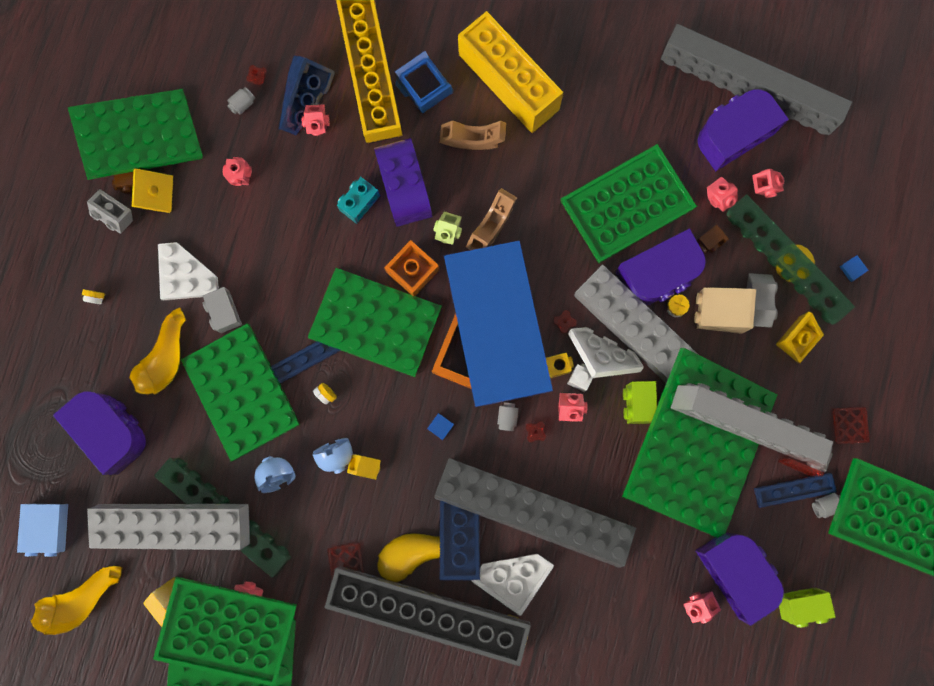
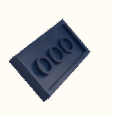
[440,500,480,580]

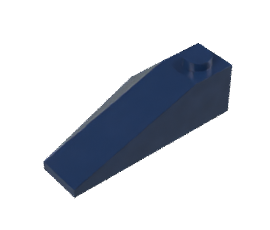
[279,56,335,135]

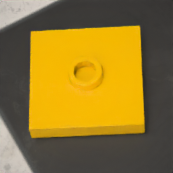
[132,169,173,213]

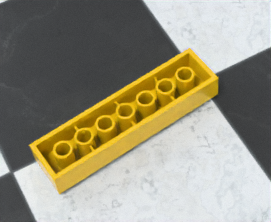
[336,0,403,143]

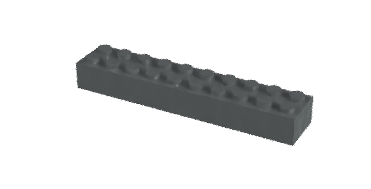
[660,24,852,135]
[435,458,636,568]
[325,566,531,666]

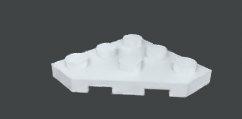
[158,242,218,300]
[568,327,644,378]
[471,554,554,616]

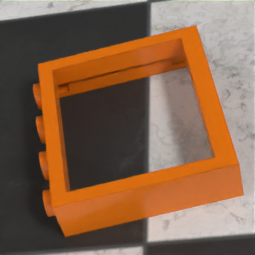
[432,314,504,402]

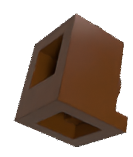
[112,171,134,194]
[697,225,729,254]

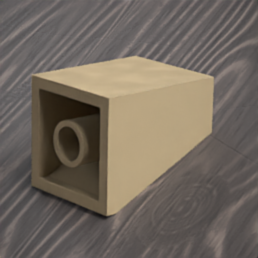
[694,288,756,334]

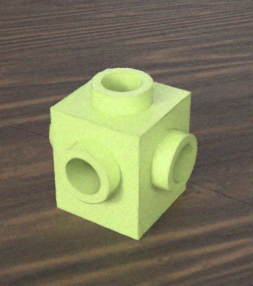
[433,211,462,245]

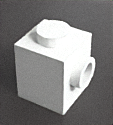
[567,364,593,392]

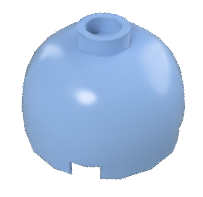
[313,438,353,474]
[254,456,296,493]

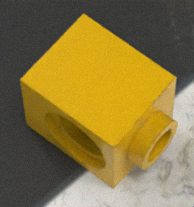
[546,353,574,378]
[347,454,381,479]

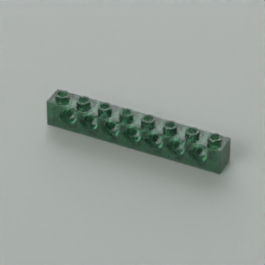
[727,194,855,325]
[154,457,292,578]

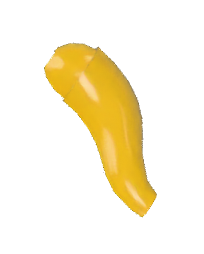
[129,308,186,395]
[378,533,440,582]
[30,566,122,635]

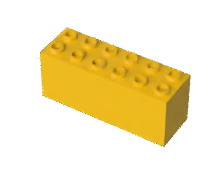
[458,11,563,133]

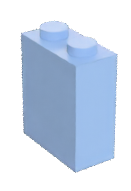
[17,504,68,557]

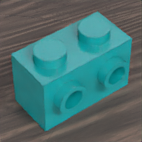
[337,177,380,224]

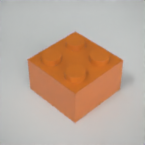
[384,240,440,296]

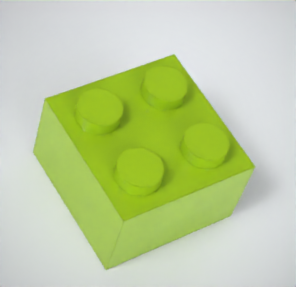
[623,381,657,424]
[779,588,835,627]

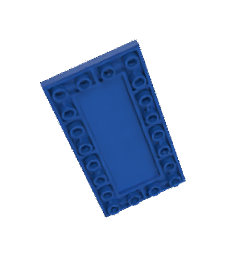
[444,241,553,407]

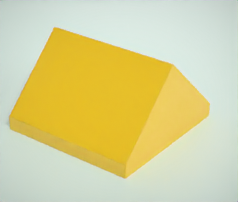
[776,312,824,363]
[143,577,176,627]

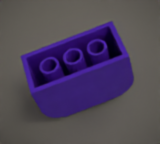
[698,89,789,171]
[374,138,432,227]
[616,229,705,305]
[53,392,146,475]
[695,533,784,626]

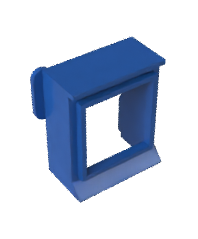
[395,51,453,114]

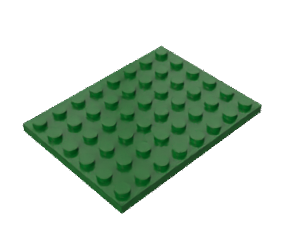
[622,348,777,538]

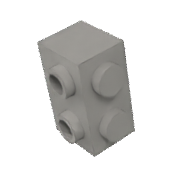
[87,189,133,234]
[202,287,242,333]

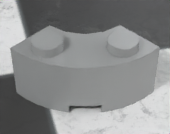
[747,273,778,327]

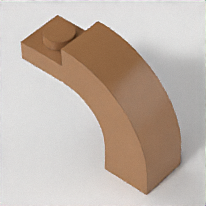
[440,121,506,150]
[466,188,517,250]

